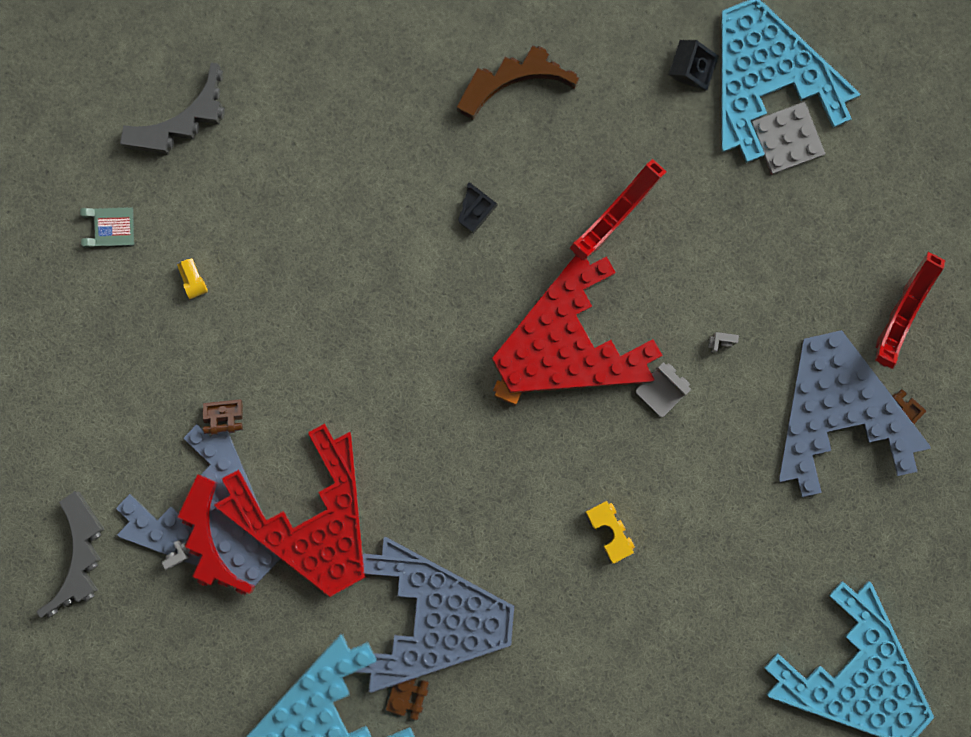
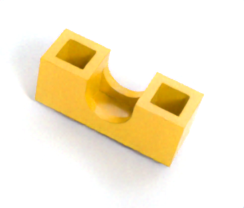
[585,501,635,564]

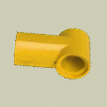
[177,259,208,299]

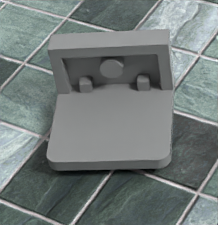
[636,362,691,417]

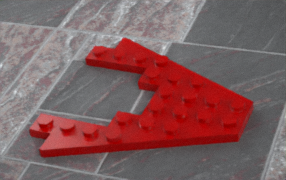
[214,423,365,597]

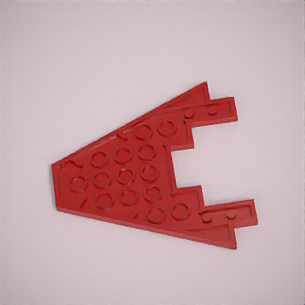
[491,255,663,393]

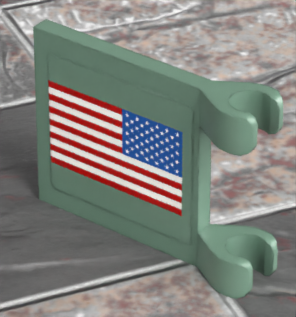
[80,207,134,248]

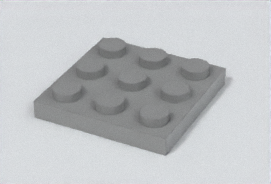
[751,102,825,175]

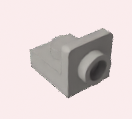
[709,332,739,353]
[162,541,190,569]

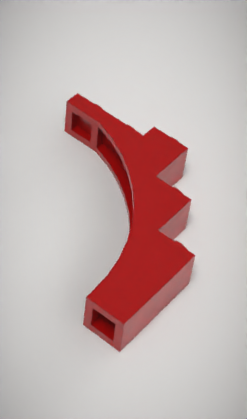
[570,159,667,261]
[875,252,945,370]
[178,474,255,595]

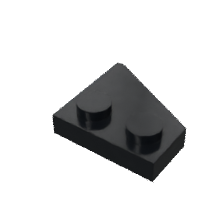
[458,182,498,234]

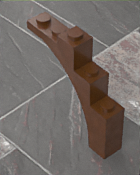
[457,45,579,120]

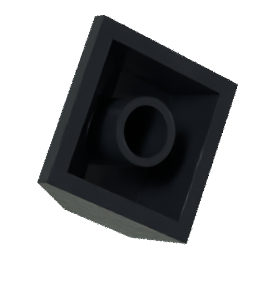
[668,40,719,91]

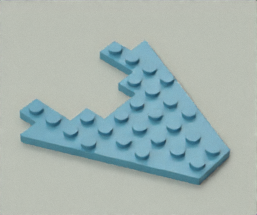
[721,0,860,163]
[764,581,934,737]
[246,634,415,737]

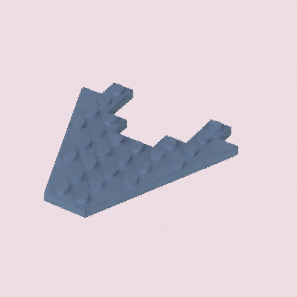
[779,330,931,497]
[116,424,281,586]
[355,537,514,692]

